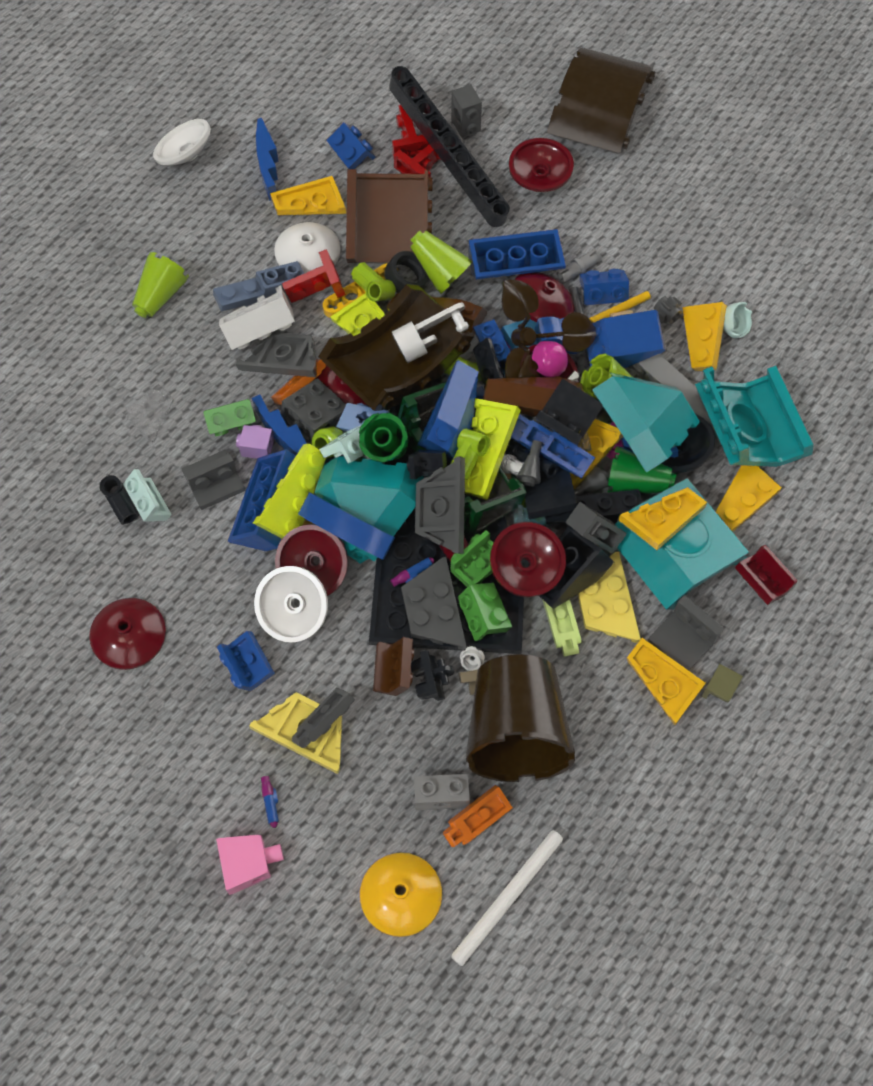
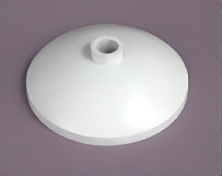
[153,119,211,166]
[274,222,341,273]
[254,566,328,642]

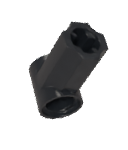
[99,475,140,525]

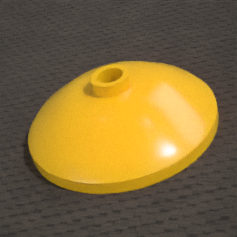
[360,853,442,937]

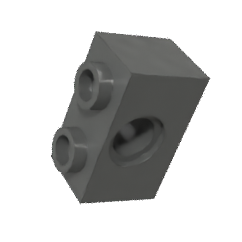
[451,84,482,138]
[566,502,627,554]

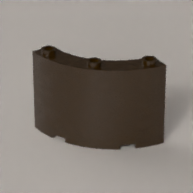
[547,47,656,153]
[318,284,475,411]

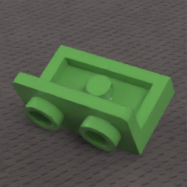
[203,399,256,436]
[451,530,494,587]
[458,583,512,641]

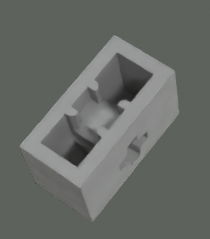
[414,774,469,810]

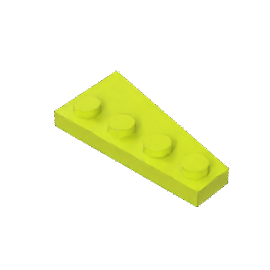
[330,293,385,336]
[465,398,521,500]
[253,444,326,539]

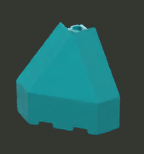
[592,372,700,472]
[315,456,424,564]

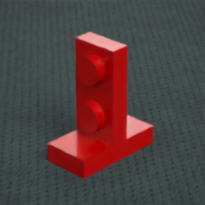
[392,105,429,157]
[394,144,448,177]
[282,249,346,303]

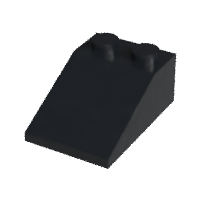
[539,526,614,609]

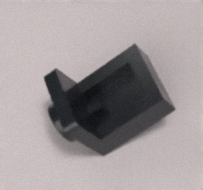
[407,449,447,480]

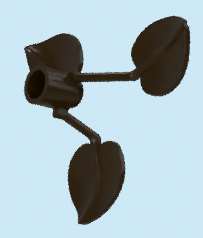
[501,280,596,378]

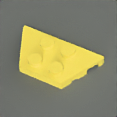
[577,552,641,643]
[249,692,342,774]

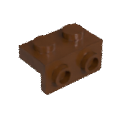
[373,637,414,696]

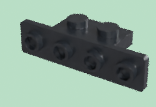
[473,338,506,389]
[544,489,642,527]

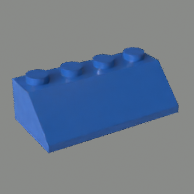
[468,229,566,280]
[228,449,296,551]

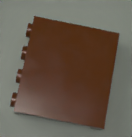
[346,169,433,264]

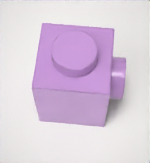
[236,425,274,459]

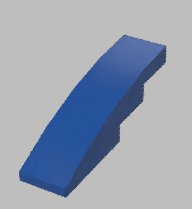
[256,117,279,201]
[252,394,307,455]
[511,414,595,479]

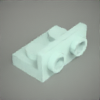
[319,425,364,463]

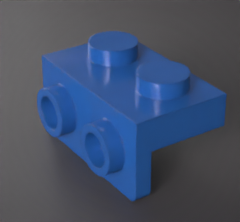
[326,122,376,169]
[580,269,629,305]
[474,320,511,368]
[217,631,275,691]

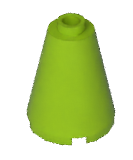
[410,231,472,294]
[132,252,189,318]
[580,354,633,401]

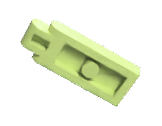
[543,599,581,657]

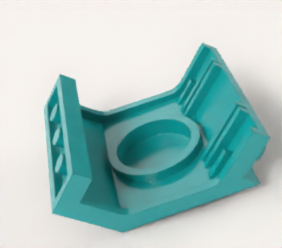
[695,366,814,467]
[615,478,749,610]

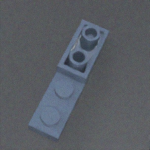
[213,261,304,312]

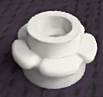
[460,646,485,671]

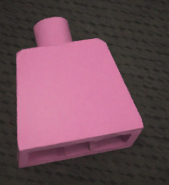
[216,835,284,895]

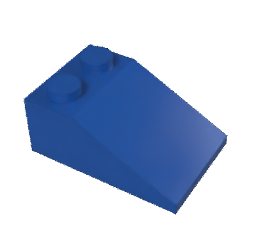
[587,310,666,368]

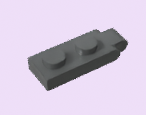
[292,687,355,748]

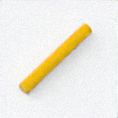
[589,291,651,323]

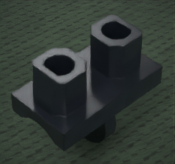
[411,650,455,701]

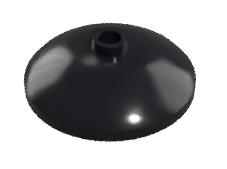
[661,414,715,473]

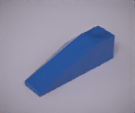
[417,360,479,463]

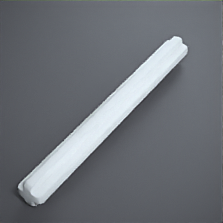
[451,830,563,966]

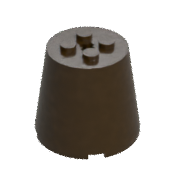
[466,654,575,782]

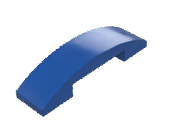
[298,492,395,560]

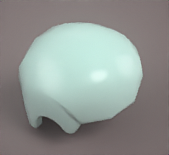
[723,302,752,338]

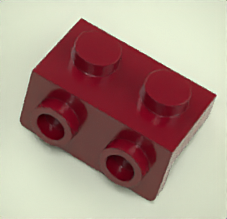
[735,545,798,605]

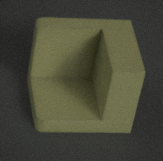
[702,664,743,703]

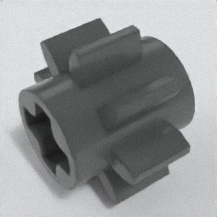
[654,296,682,324]

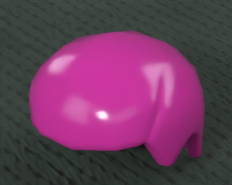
[532,341,568,377]

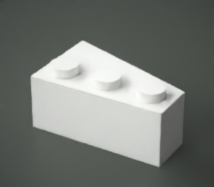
[219,285,295,350]

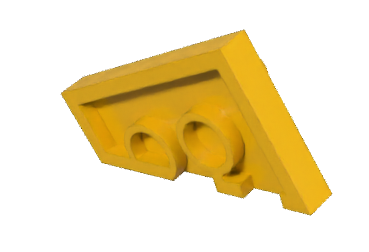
[270,176,346,215]
[682,302,727,371]
[570,419,623,489]
[716,465,782,532]
[619,487,707,550]
[627,638,706,725]

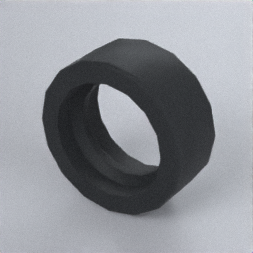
[384,251,429,294]

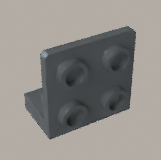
[281,379,346,445]
[648,595,724,671]

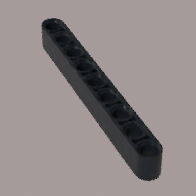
[389,66,510,227]

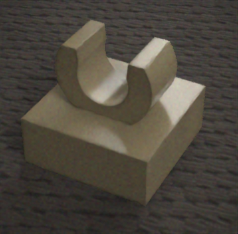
[458,670,478,695]

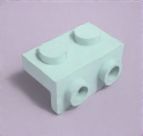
[123,469,172,522]

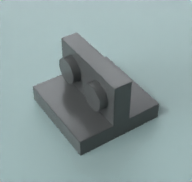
[182,450,246,510]

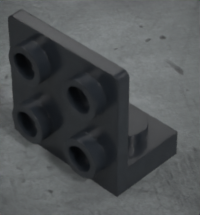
[535,379,603,446]

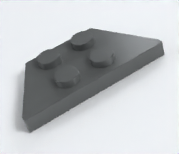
[235,332,317,377]
[415,456,465,554]
[401,557,466,650]

